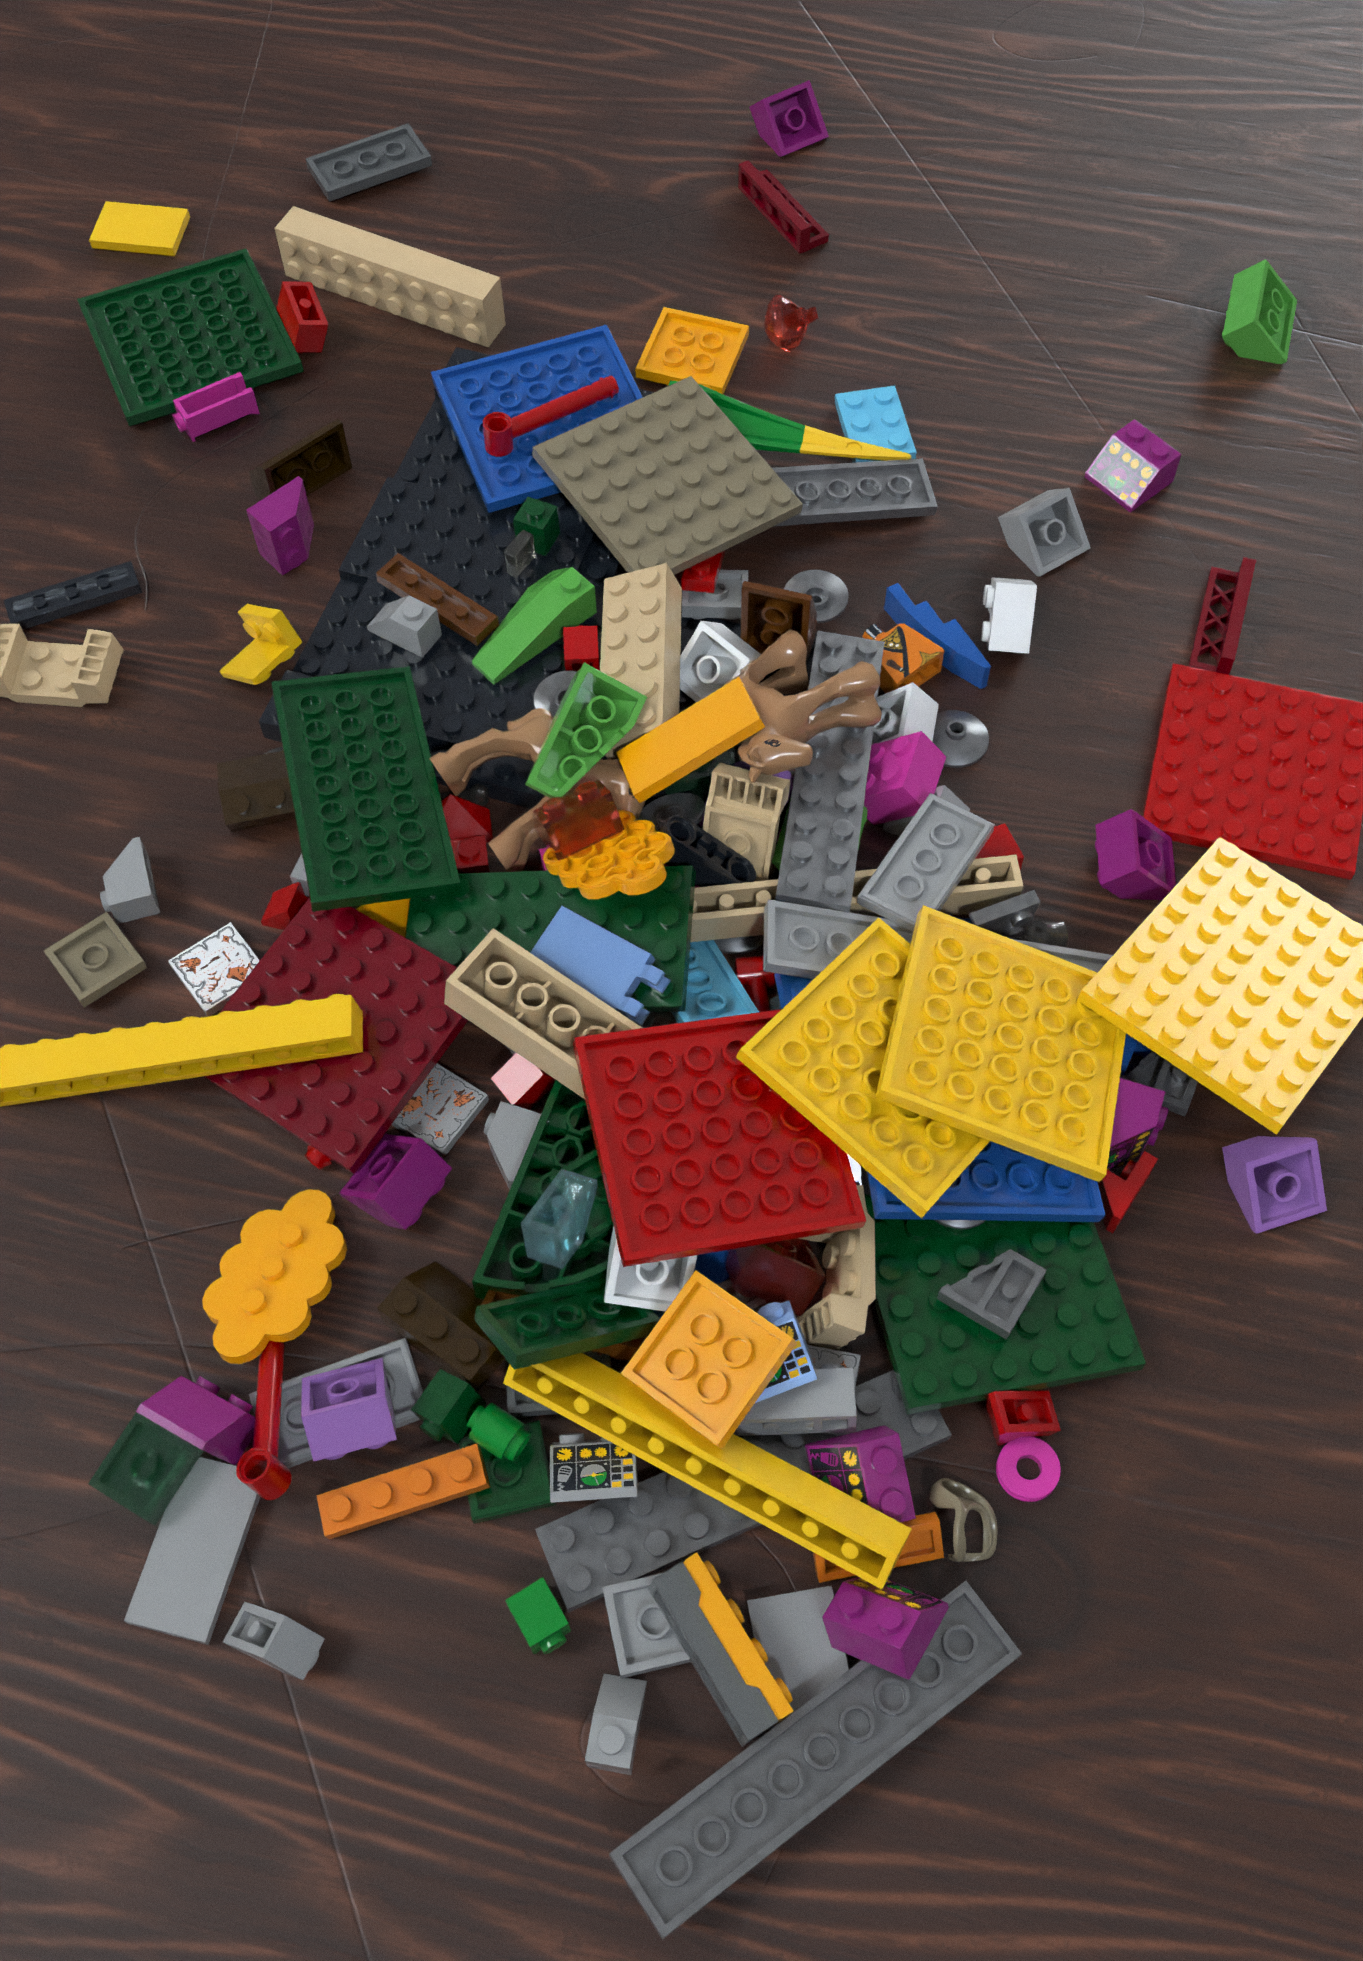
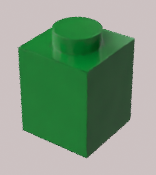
[505,1577,571,1654]

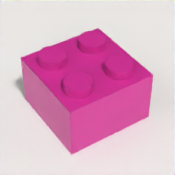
[864,731,946,825]

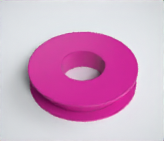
[996,1436,1061,1502]

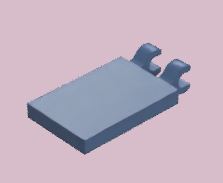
[530,906,670,1026]

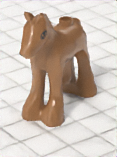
[725,629,882,783]
[429,708,646,872]

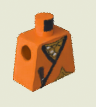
[862,624,944,694]

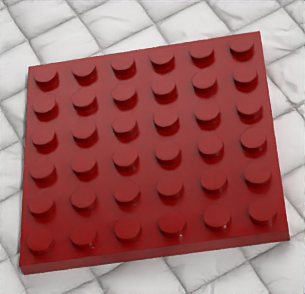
[1142,663,1363,880]
[573,1009,866,1267]

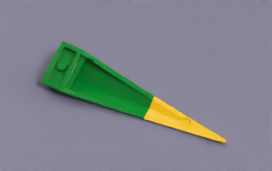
[669,380,911,461]

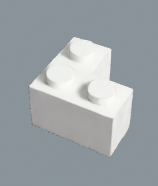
[981,577,1037,654]

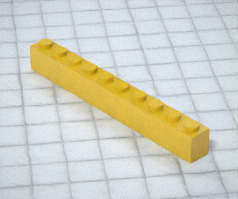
[0,994,363,1107]
[503,1353,912,1589]

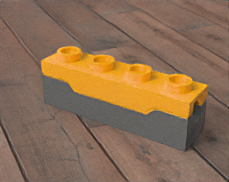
[648,1552,793,1747]

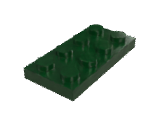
[474,1277,660,1370]

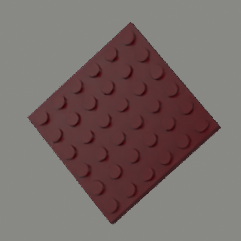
[202,898,468,1175]

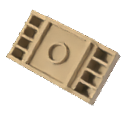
[0,624,124,707]
[703,762,790,882]
[797,1185,876,1351]

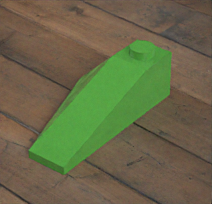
[472,567,597,685]
[525,662,647,801]

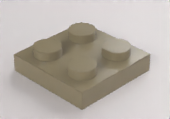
[44,912,147,1007]

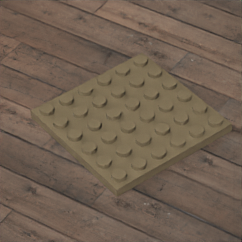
[532,376,803,575]

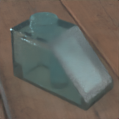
[521,1169,598,1269]

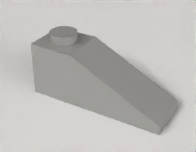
[733,1364,857,1436]

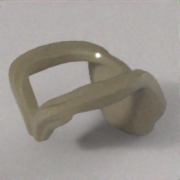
[929,1478,998,1562]

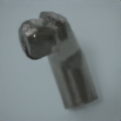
[439,784,490,807]

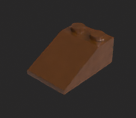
[740,581,817,664]

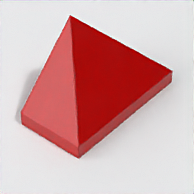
[441,794,493,843]

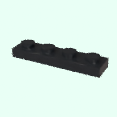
[3,561,142,630]

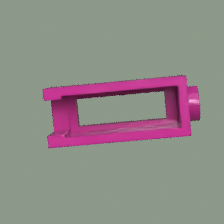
[173,372,260,442]

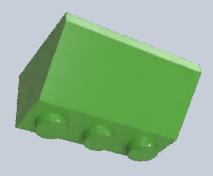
[1222,259,1297,364]

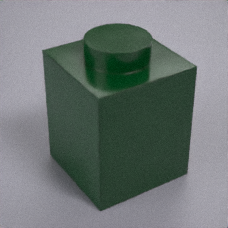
[513,497,560,556]
[411,1369,486,1445]

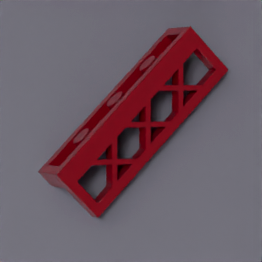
[738,160,829,254]
[1188,557,1256,675]

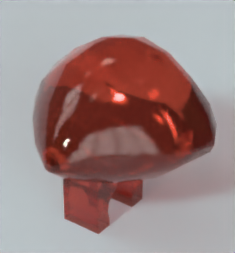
[764,294,818,352]

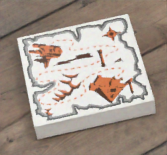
[168,922,260,1017]

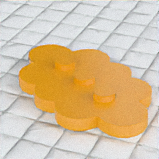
[543,810,675,899]
[202,1189,347,1364]

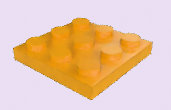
[635,307,749,394]
[621,1270,797,1449]

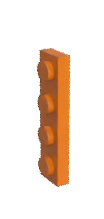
[316,1444,490,1540]

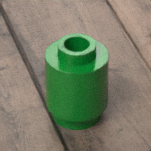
[467,1402,532,1463]

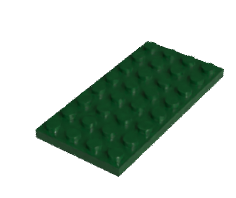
[272,666,460,912]
[405,866,696,1012]

